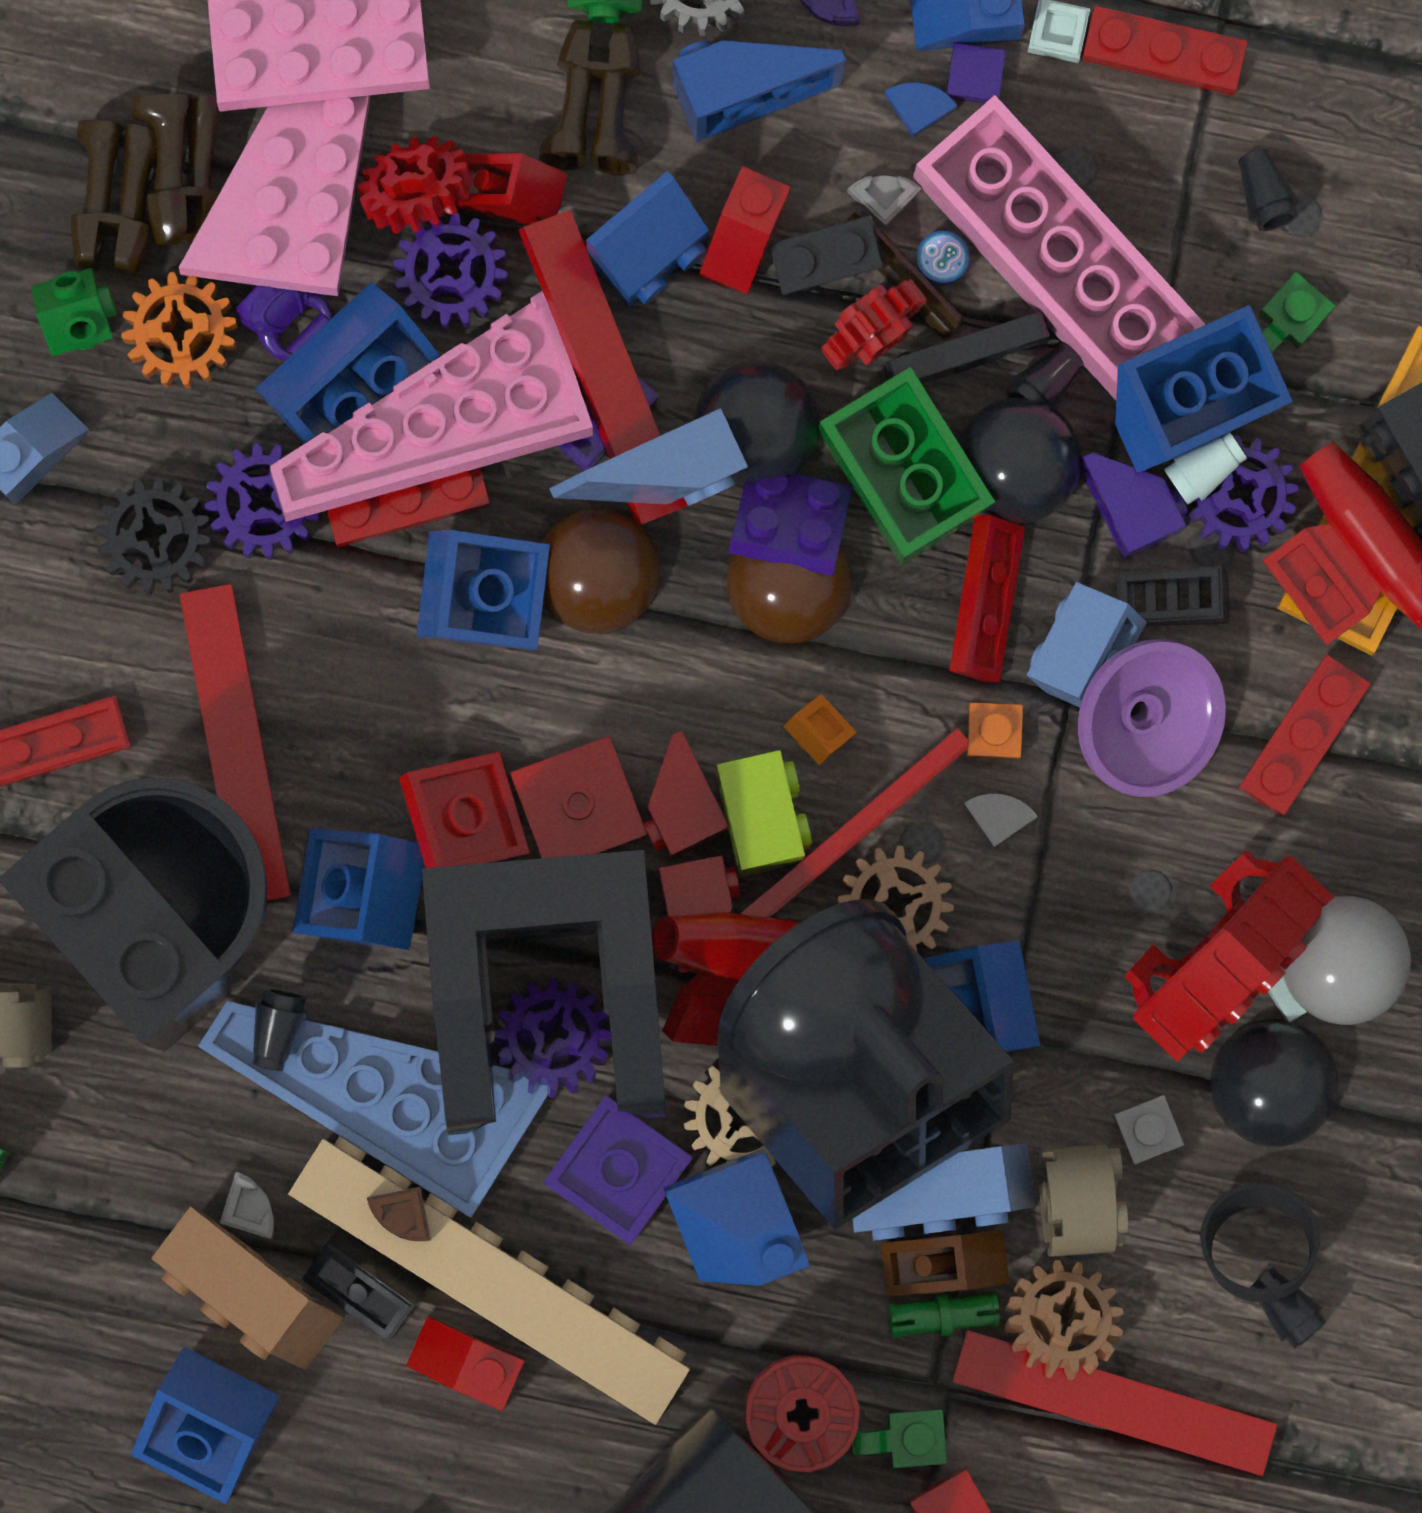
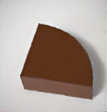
[367,1187,431,1241]

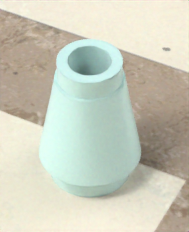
[1164,432,1247,504]

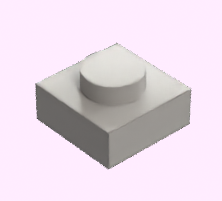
[1113,1095,1184,1165]

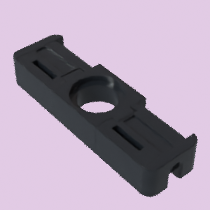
[885,312,1050,384]

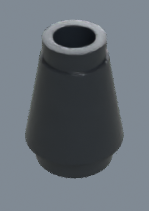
[1238,149,1298,231]
[1007,344,1084,408]
[252,988,308,1071]
[1249,1267,1327,1349]

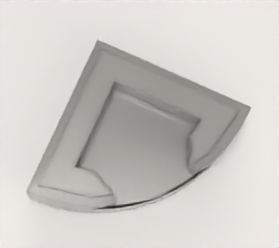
[847,175,922,229]
[963,794,1038,848]
[220,1172,275,1239]

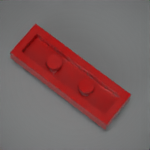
[1081,6,1247,96]
[327,467,490,548]
[949,515,1025,682]
[1237,654,1371,817]

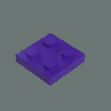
[729,473,852,576]
[543,1095,693,1246]

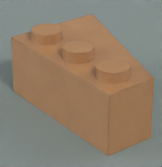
[151,1206,344,1370]

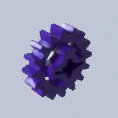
[393,213,508,330]
[1182,435,1299,552]
[205,443,320,560]
[494,979,611,1098]

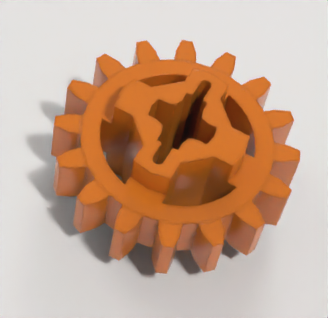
[121,272,238,389]

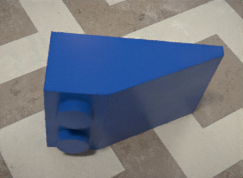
[673,40,845,143]

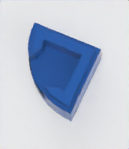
[884,83,957,138]

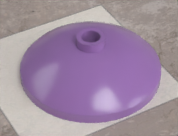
[1078,639,1226,797]

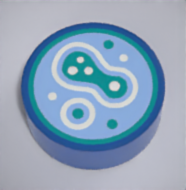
[916,231,969,286]

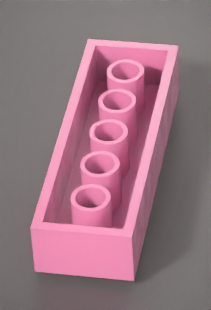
[913,95,1206,400]

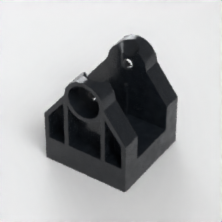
[422,850,666,1135]

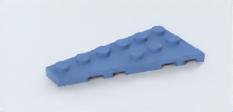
[198,1001,549,1218]

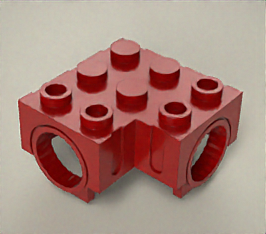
[1124,849,1335,1062]

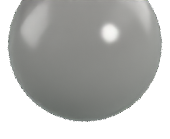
[1281,896,1411,1025]

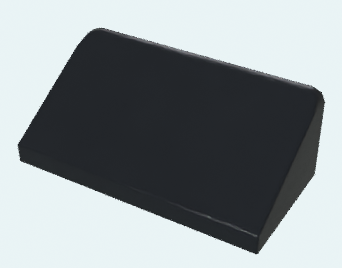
[302,1227,426,1342]

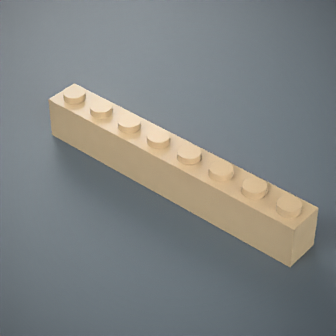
[288,1136,690,1425]

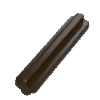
[844,210,963,339]

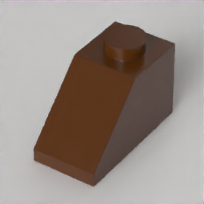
[880,1230,1010,1297]

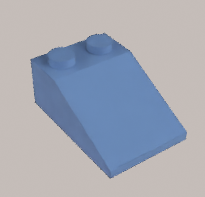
[549,408,748,506]

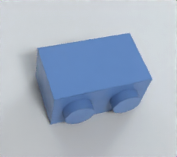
[1027,582,1147,707]

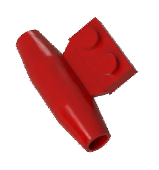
[1262,441,1422,646]
[652,911,799,1046]

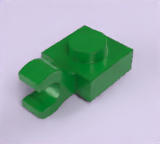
[1259,272,1335,354]
[852,1409,947,1468]

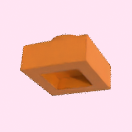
[783,694,857,765]
[967,703,1023,760]

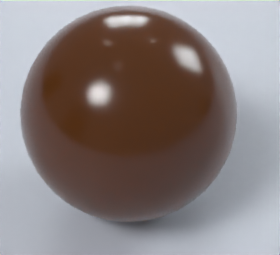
[541,508,660,634]
[726,544,852,644]

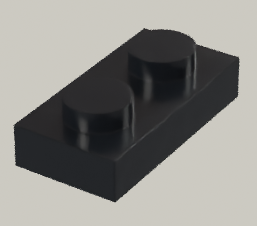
[769,216,886,295]

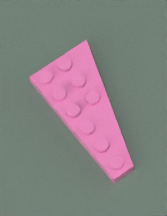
[179,95,371,296]
[270,291,593,522]

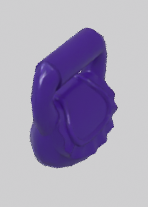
[236,285,334,361]

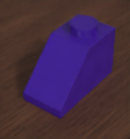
[1081,453,1189,560]

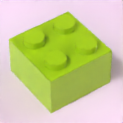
[716,750,812,878]

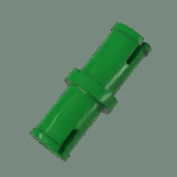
[888,1291,1000,1339]

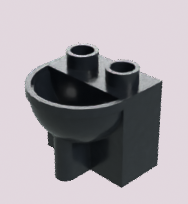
[0,778,267,1052]
[718,899,1014,1230]

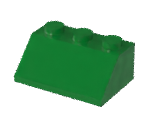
[819,367,995,566]

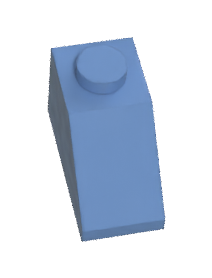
[0,393,90,505]

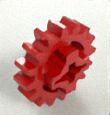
[357,136,474,234]
[821,279,927,371]

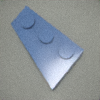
[853,1143,1036,1241]

